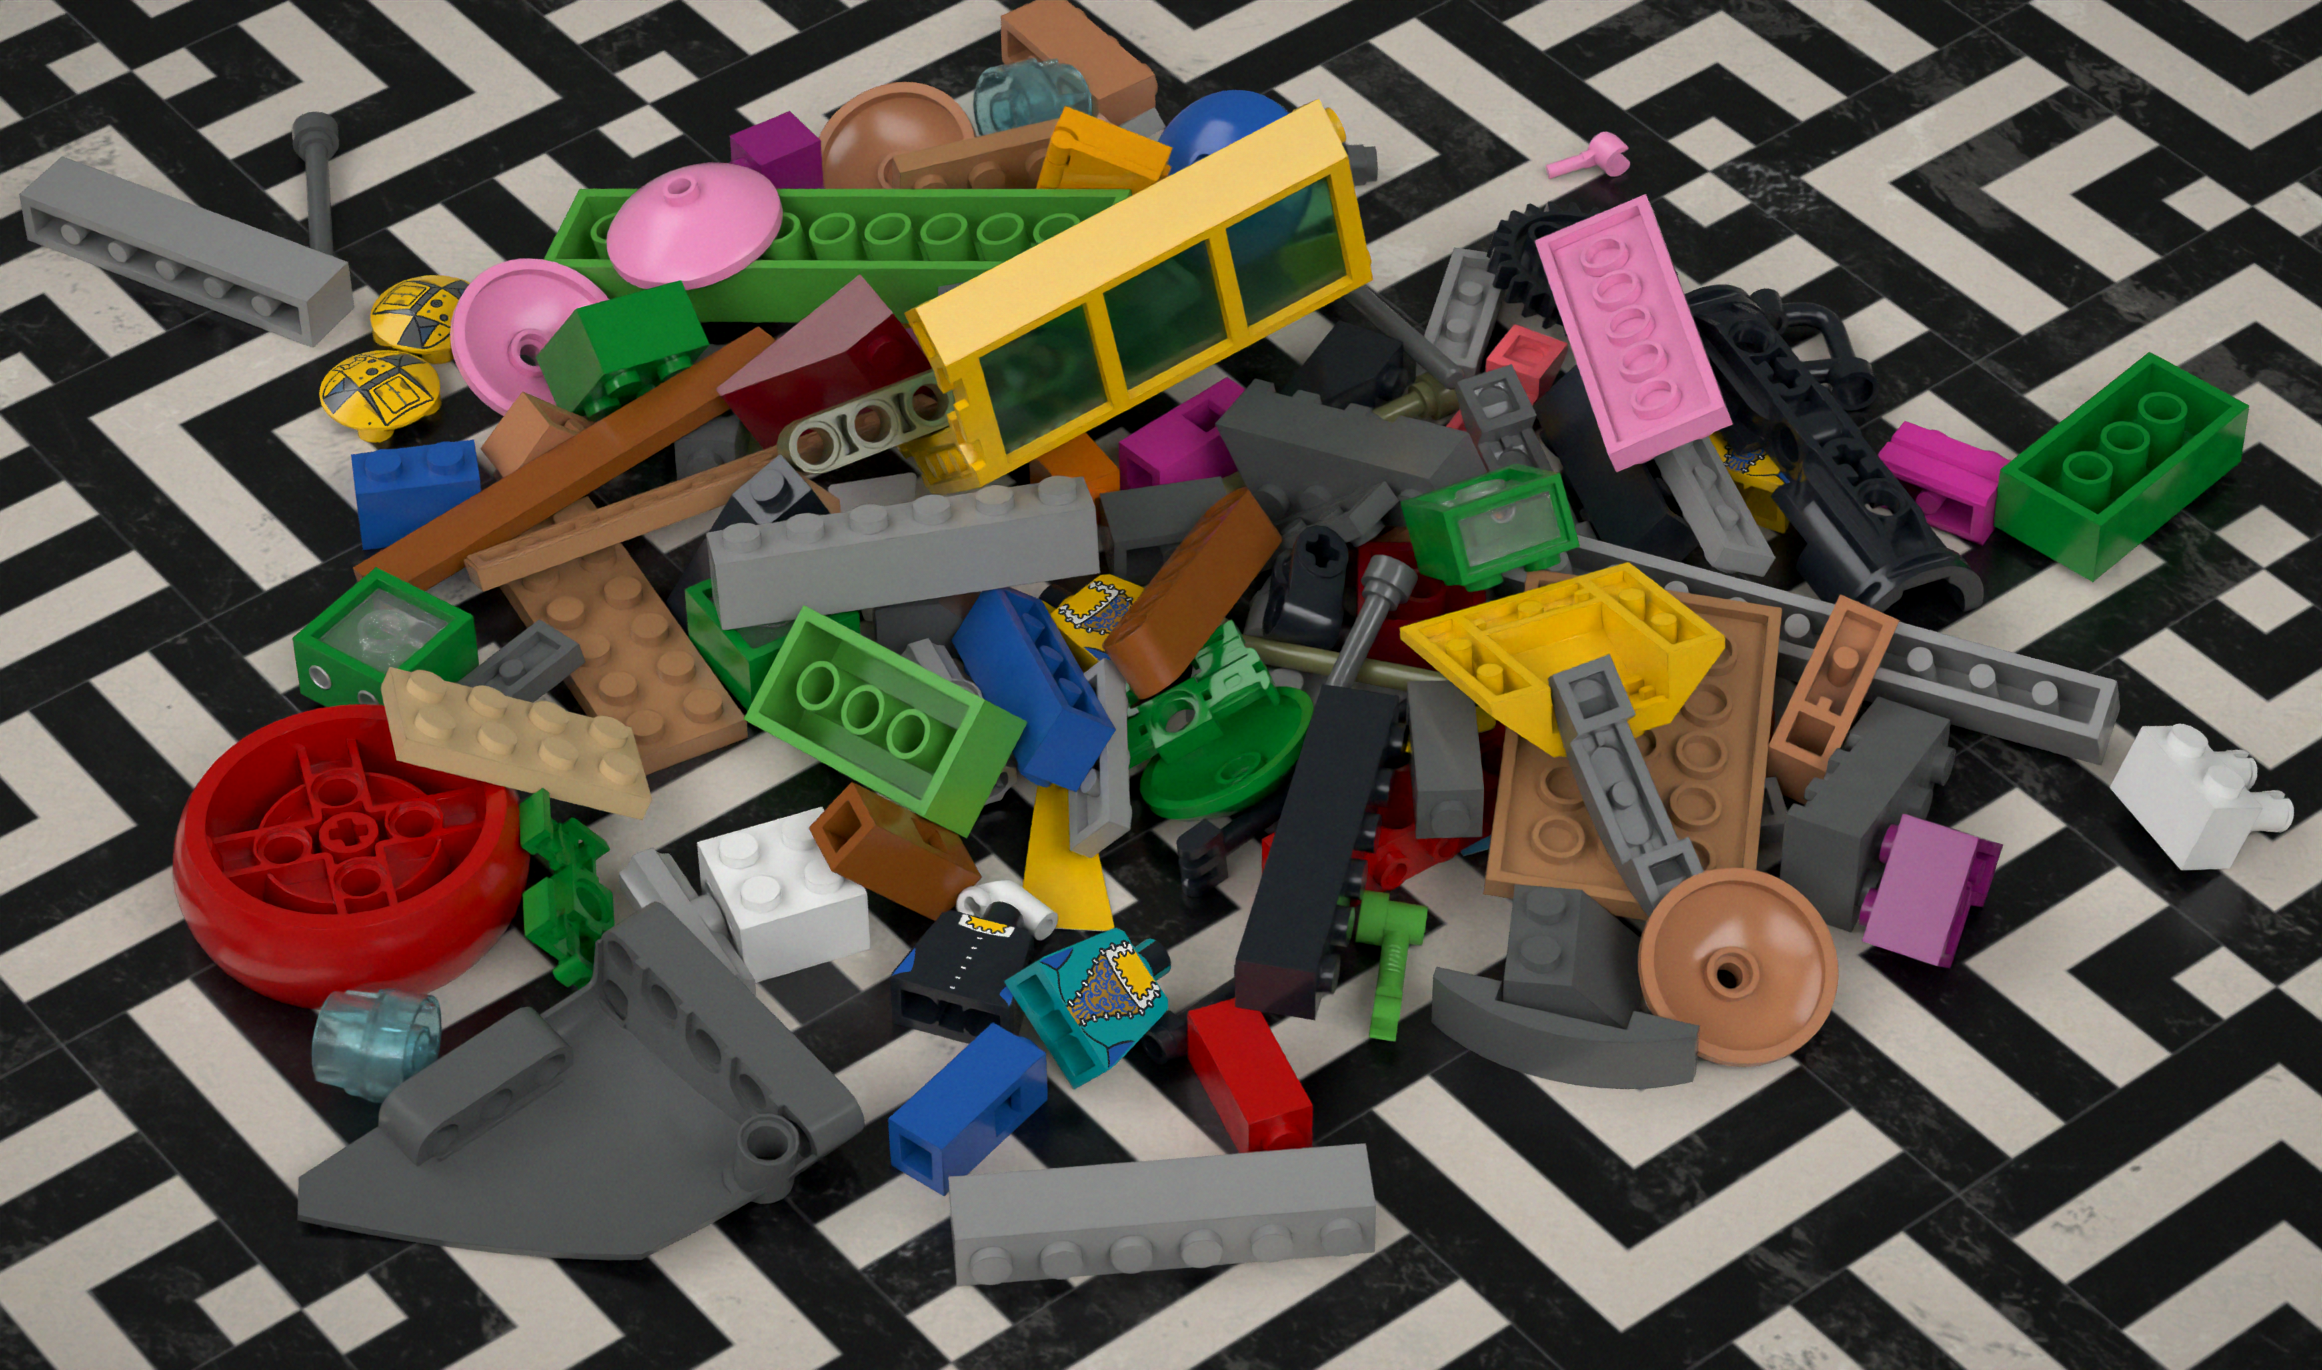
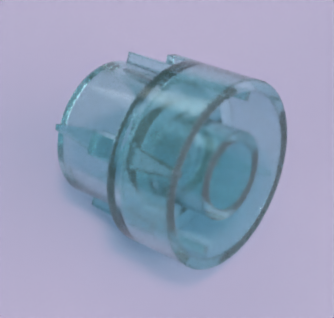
[973,58,1092,136]
[312,987,442,1104]

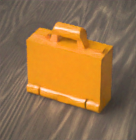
[1036,106,1173,195]

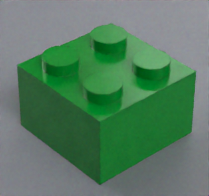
[536,280,710,422]

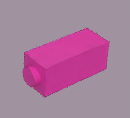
[1119,377,1245,490]

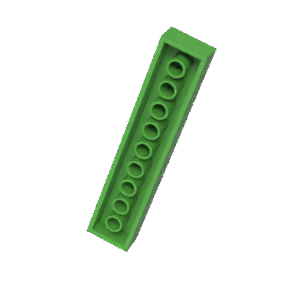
[544,189,1134,325]

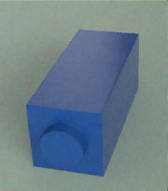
[888,1023,1048,1196]

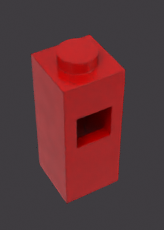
[1188,998,1313,1153]

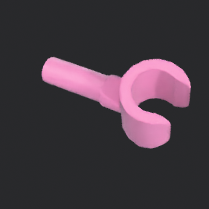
[1545,132,1630,179]

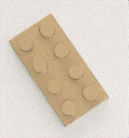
[380,667,652,820]

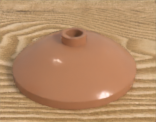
[818,82,977,189]
[1638,867,1839,1067]

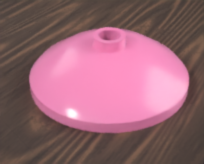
[607,162,783,290]
[450,258,609,419]

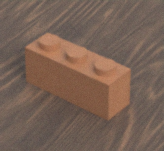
[1001,0,1158,126]

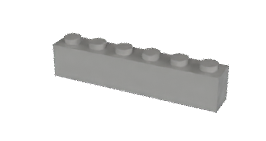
[19,156,354,348]
[706,476,1100,631]
[948,1143,1376,1286]

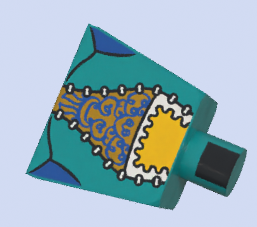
[1004,928,1171,1090]

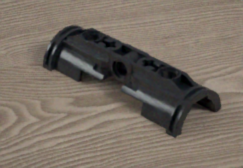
[1685,284,1984,613]

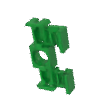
[1125,619,1281,769]
[519,788,615,990]

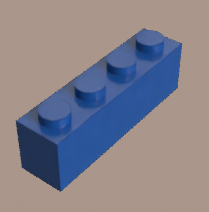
[951,587,1116,792]

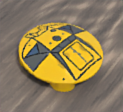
[370,275,470,364]
[319,350,441,443]

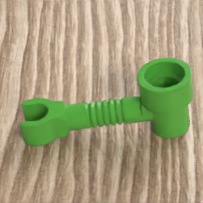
[1355,890,1428,1042]

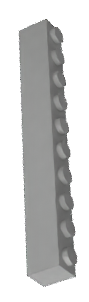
[1492,535,2120,766]

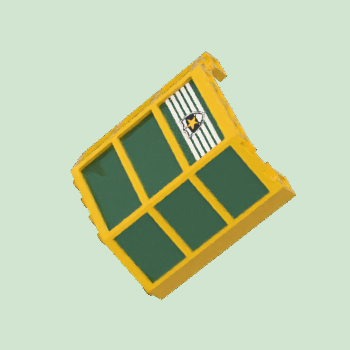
[896,99,1373,495]

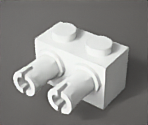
[2110,724,2294,870]

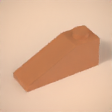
[1765,594,1900,805]

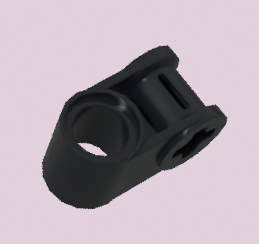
[1262,525,1349,651]

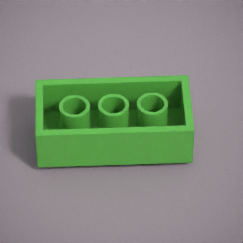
[744,605,1027,838]

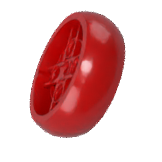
[172,704,530,1011]

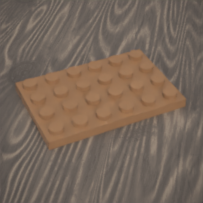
[1483,570,1782,920]

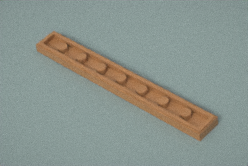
[464,393,938,592]

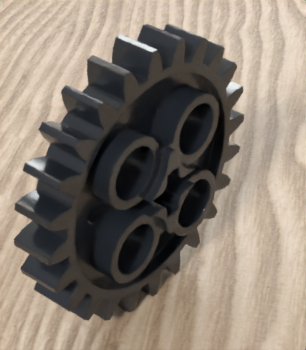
[1486,201,1678,338]

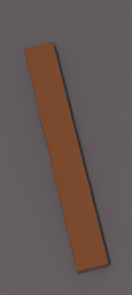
[353,326,776,612]

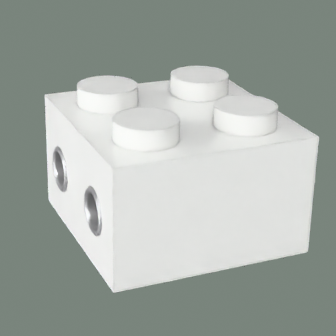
[697,807,871,983]

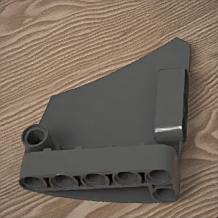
[298,901,865,1260]

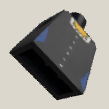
[890,901,1034,1044]

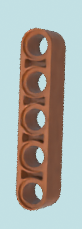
[1102,487,1283,699]

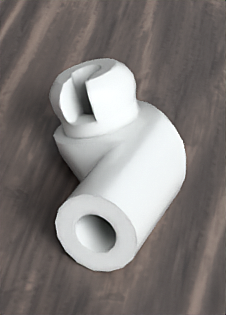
[956,880,1058,940]

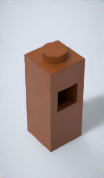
[809,782,982,921]

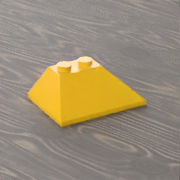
[1400,562,1725,758]

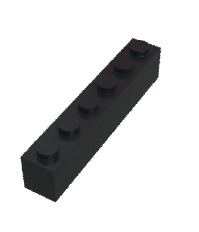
[1235,684,1409,1020]

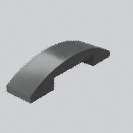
[1454,364,1597,540]
[1548,654,1704,917]
[1431,967,1700,1089]

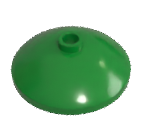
[1140,686,1315,822]

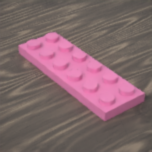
[1535,194,1733,472]

